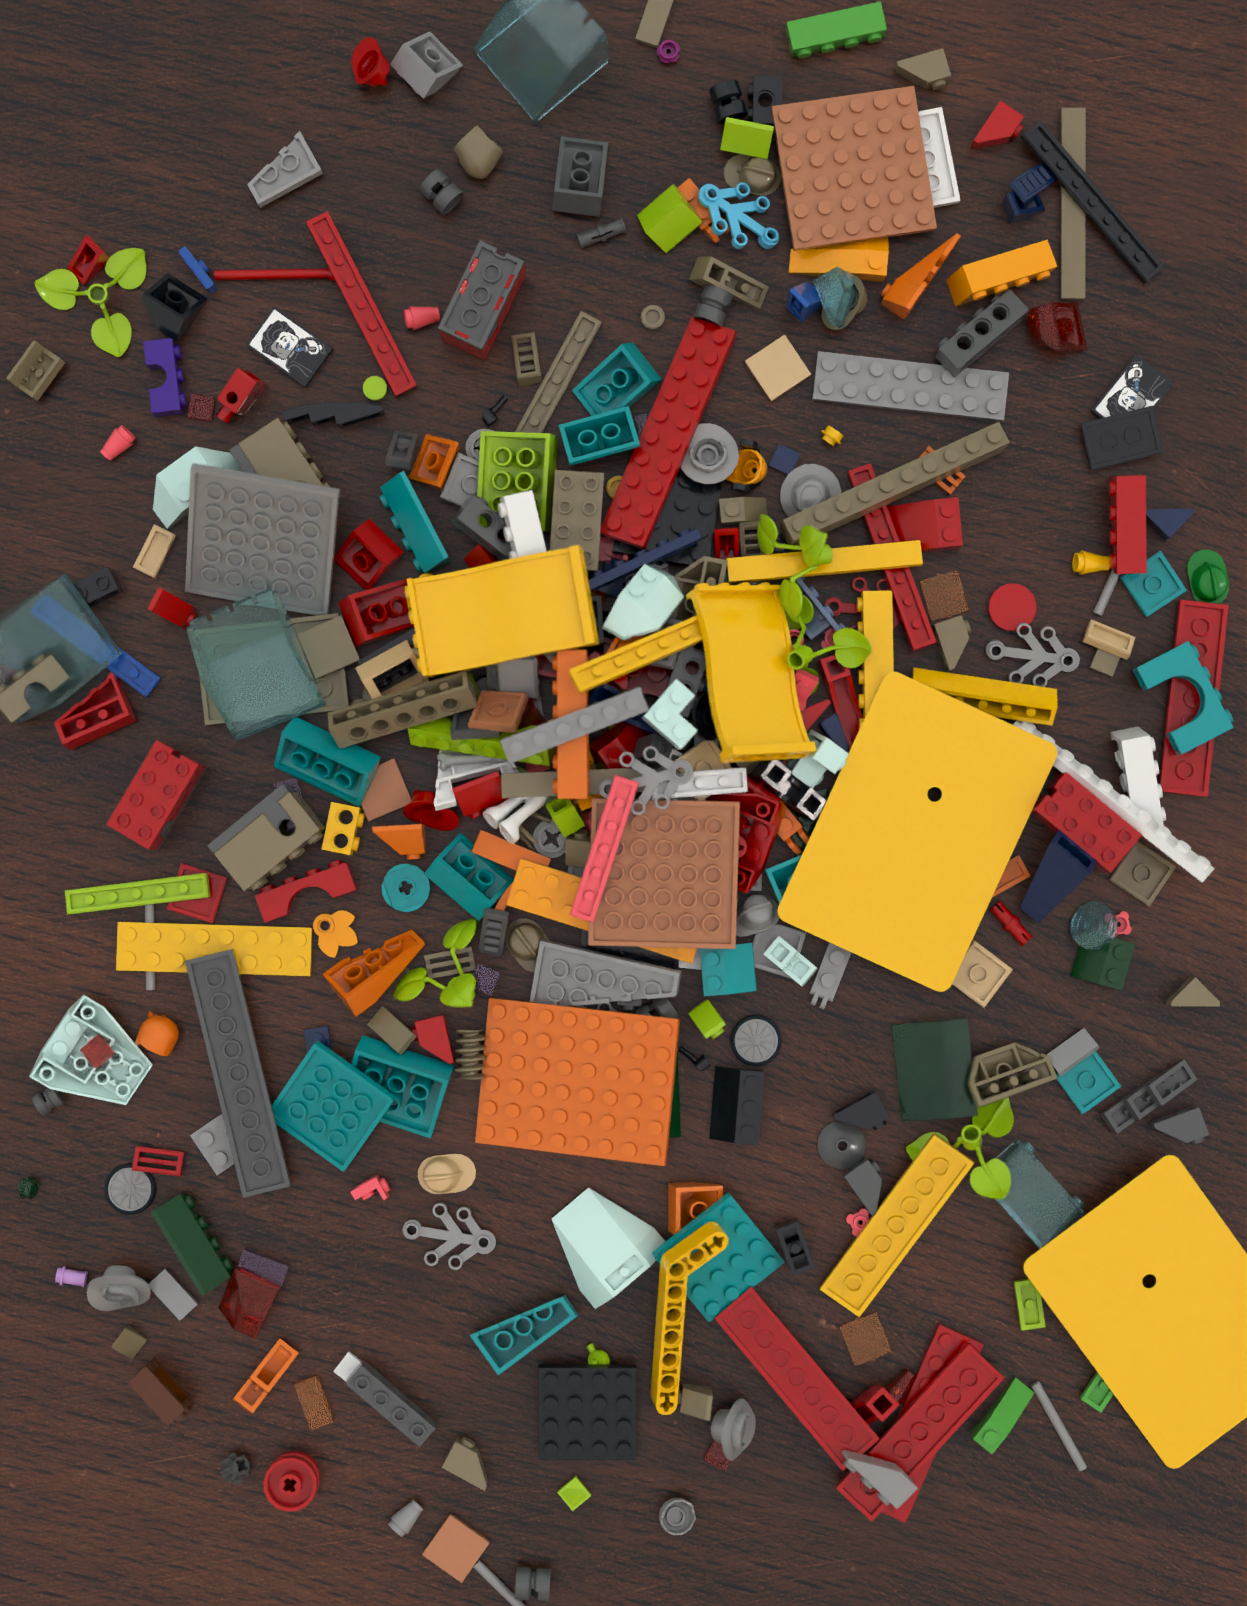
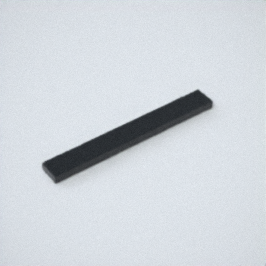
[1020,120,1164,284]

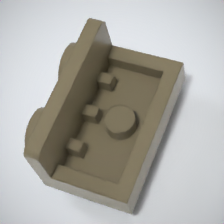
[7,340,66,401]

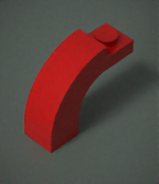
[850,1385,900,1425]

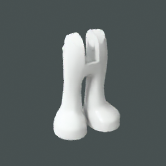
[482,796,552,844]

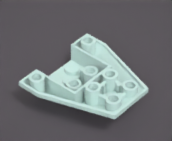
[29,994,153,1105]
[552,1187,666,1309]

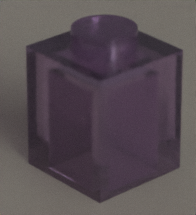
[473,963,502,995]

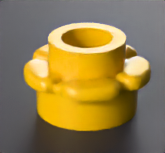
[821,425,844,447]

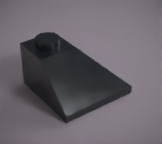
[142,273,208,341]

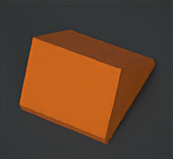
[408,434,461,492]

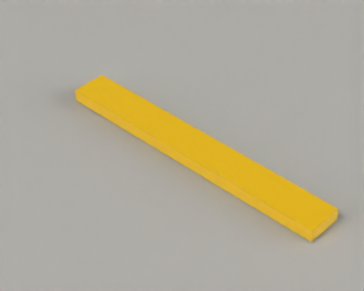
[727,540,923,584]

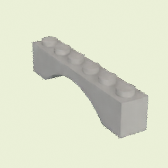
[500,686,649,764]

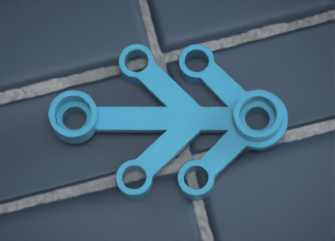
[698,182,779,249]

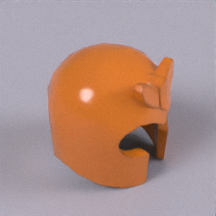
[135,1011,179,1057]

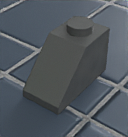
[1149,1105,1209,1145]
[842,1157,882,1216]

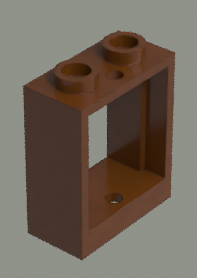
[128,1357,193,1427]

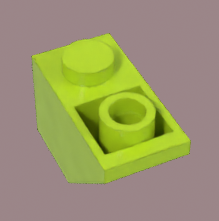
[545,798,585,838]
[688,999,726,1039]

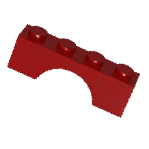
[255,860,358,923]

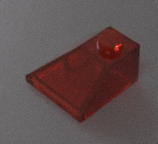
[1028,302,1087,351]
[218,1267,280,1340]

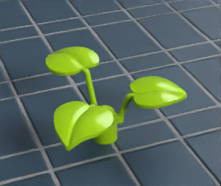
[35,248,146,357]
[757,514,833,623]
[777,591,871,696]
[393,918,478,1007]
[906,1098,1014,1200]

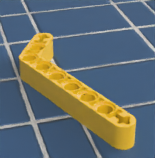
[650,1221,728,1415]

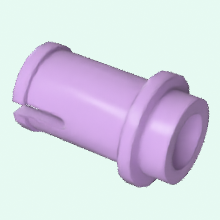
[55,1266,88,1287]

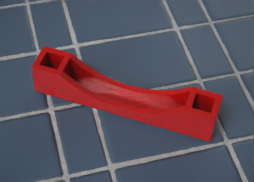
[817,655,863,749]

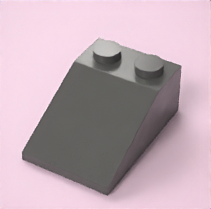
[552,136,608,217]

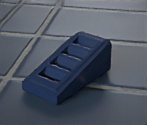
[1009,163,1055,203]
[818,712,850,753]

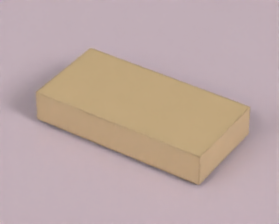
[133,524,177,579]
[1083,619,1136,660]

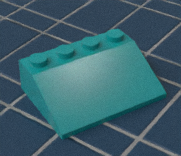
[351,1035,454,1139]

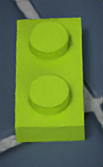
[1013,1279,1046,1331]

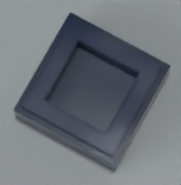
[768,444,800,475]

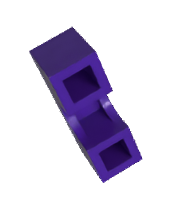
[143,338,187,417]

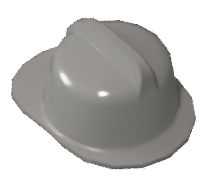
[736,894,779,937]

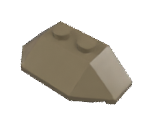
[669,556,728,652]
[968,1042,1057,1108]

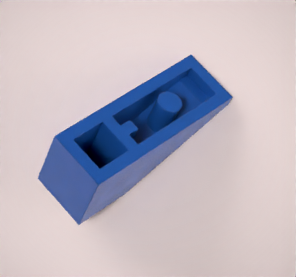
[785,281,824,324]

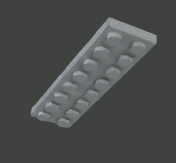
[812,351,1009,422]

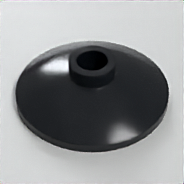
[692,692,718,741]

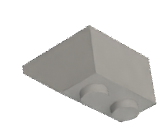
[390,32,463,99]

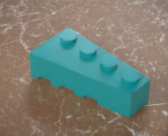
[470,1295,580,1375]

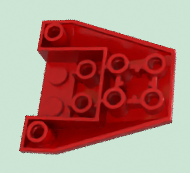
[703,793,781,894]

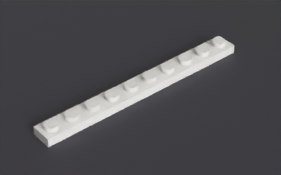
[1013,720,1215,883]

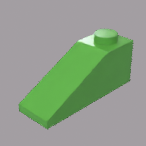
[969,1377,1034,1454]

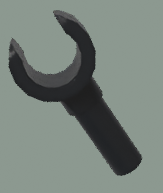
[482,395,508,427]
[678,1046,711,1071]

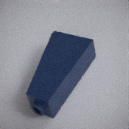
[1020,830,1097,923]

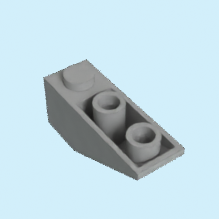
[841,1450,918,1509]

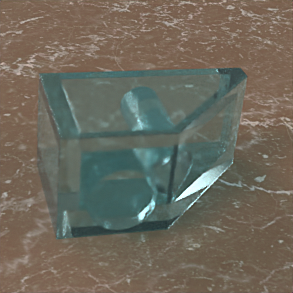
[813,267,856,328]

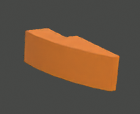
[471,829,551,871]
[232,1339,299,1415]

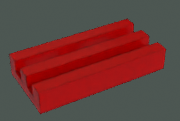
[132,1146,185,1177]

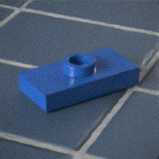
[179,246,218,294]

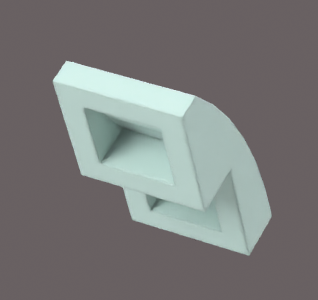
[763,936,818,987]

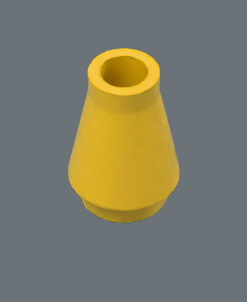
[1072,551,1110,575]

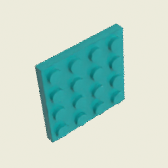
[272,1040,396,1172]
[652,1192,785,1322]

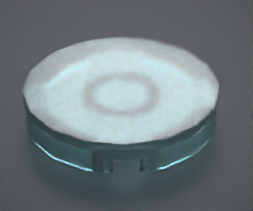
[1070,901,1117,950]

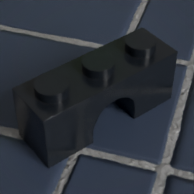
[750,760,827,821]

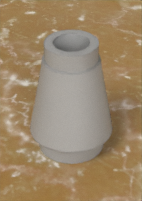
[388,1500,423,1537]

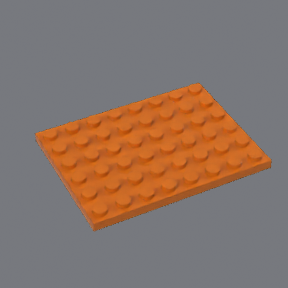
[475,998,680,1166]

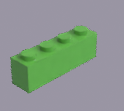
[785,1,887,58]

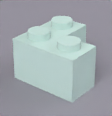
[642,679,697,750]
[785,729,849,789]

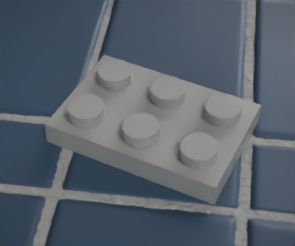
[190,1114,234,1175]

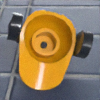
[725,439,767,493]

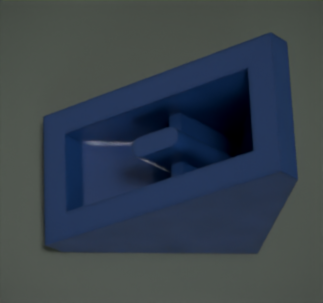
[1002,191,1045,225]
[1146,509,1194,541]

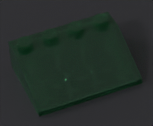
[892,1017,978,1121]

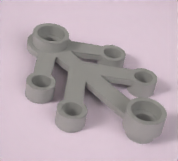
[985,622,1080,687]
[599,746,693,815]
[402,1202,496,1270]

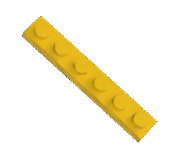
[568,616,703,694]

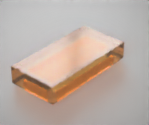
[294,1375,334,1431]

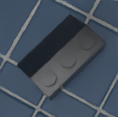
[709,1066,765,1145]

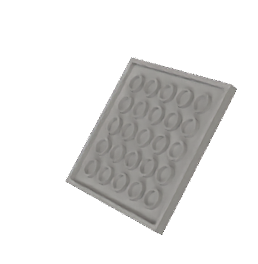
[185,463,340,616]

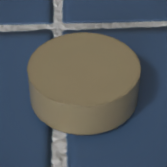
[641,305,665,330]

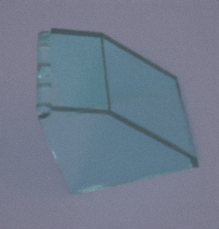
[473,0,608,123]
[0,574,122,723]
[186,588,325,741]

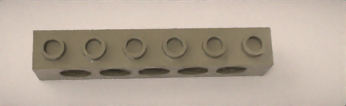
[328,671,478,749]

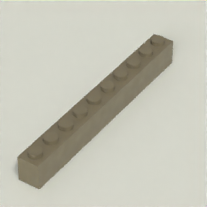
[780,422,1010,545]

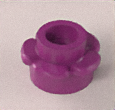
[657,40,680,63]

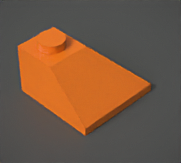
[372,824,427,860]

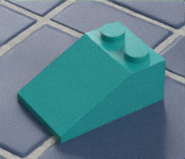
[572,342,662,416]

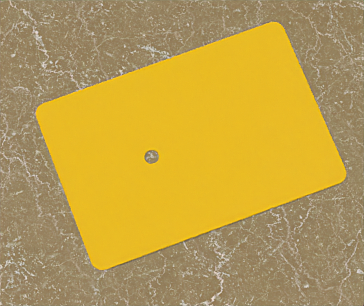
[777,672,1057,992]
[1024,1155,1247,1469]

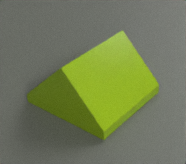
[720,117,774,159]
[637,184,703,253]

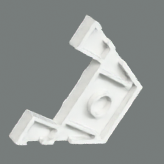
[434,749,520,811]

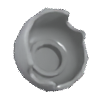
[659,1497,696,1536]

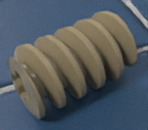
[454,1029,486,1079]

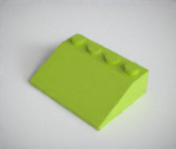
[477,431,558,533]

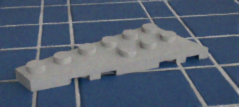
[529,939,682,1006]

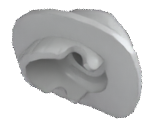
[680,423,739,484]
[780,463,842,517]
[87,1265,151,1311]
[711,1398,756,1461]

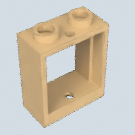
[355,640,430,699]

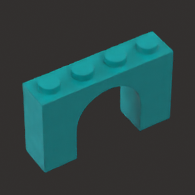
[1132,641,1234,755]

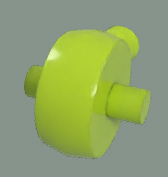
[586,1343,610,1365]

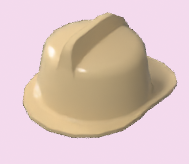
[418,1154,476,1194]

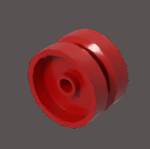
[263,1450,321,1512]

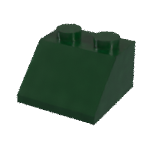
[1070,930,1135,991]

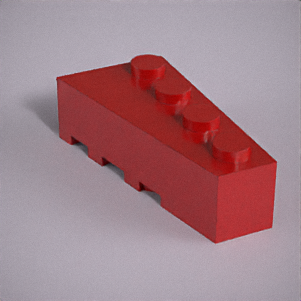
[1109,475,1147,574]

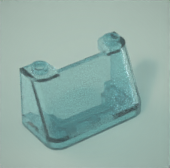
[995,1139,1085,1249]

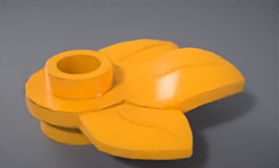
[313,910,358,958]

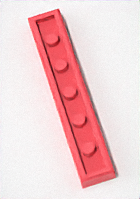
[570,775,639,922]

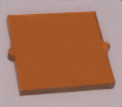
[919,570,969,622]
[839,1312,892,1366]

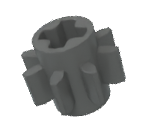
[220,1452,251,1485]

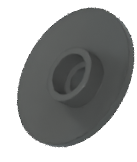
[817,1121,866,1169]

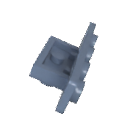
[795,577,846,642]

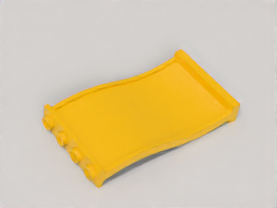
[405,545,599,678]
[686,582,817,763]

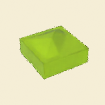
[557,1475,591,1511]

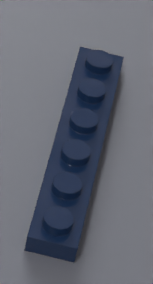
[589,528,702,593]

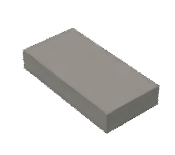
[1047,1028,1100,1077]
[148,1268,199,1321]

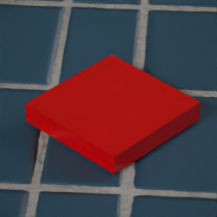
[166,863,228,924]

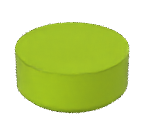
[363,376,388,401]

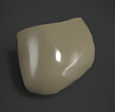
[453,126,503,179]

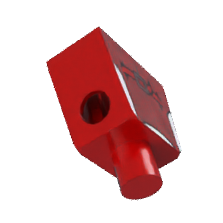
[216,368,267,424]

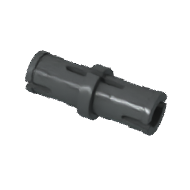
[576,217,626,249]

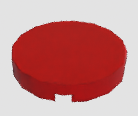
[988,583,1037,631]

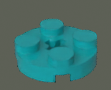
[382,864,431,912]

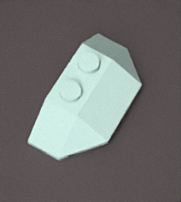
[153,446,243,529]
[603,564,684,640]

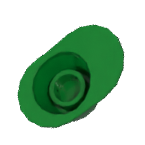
[1187,550,1229,604]

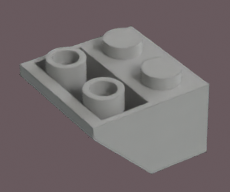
[486,656,540,698]

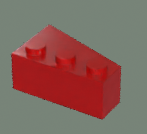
[54,672,137,750]

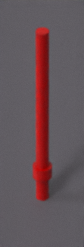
[214,268,359,281]

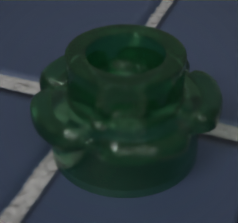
[17,1176,39,1199]

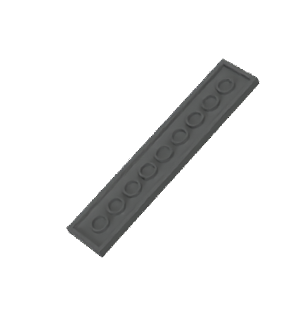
[185,949,291,1198]

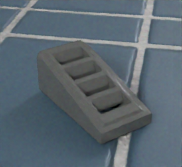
[479,908,509,956]

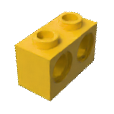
[322,802,365,855]

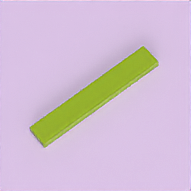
[65,873,211,915]

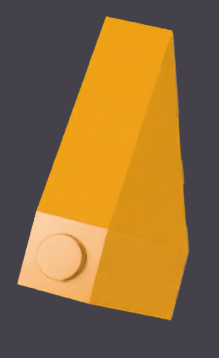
[788,237,889,282]

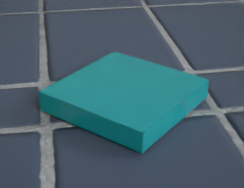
[1119,551,1187,618]
[1056,1051,1122,1115]

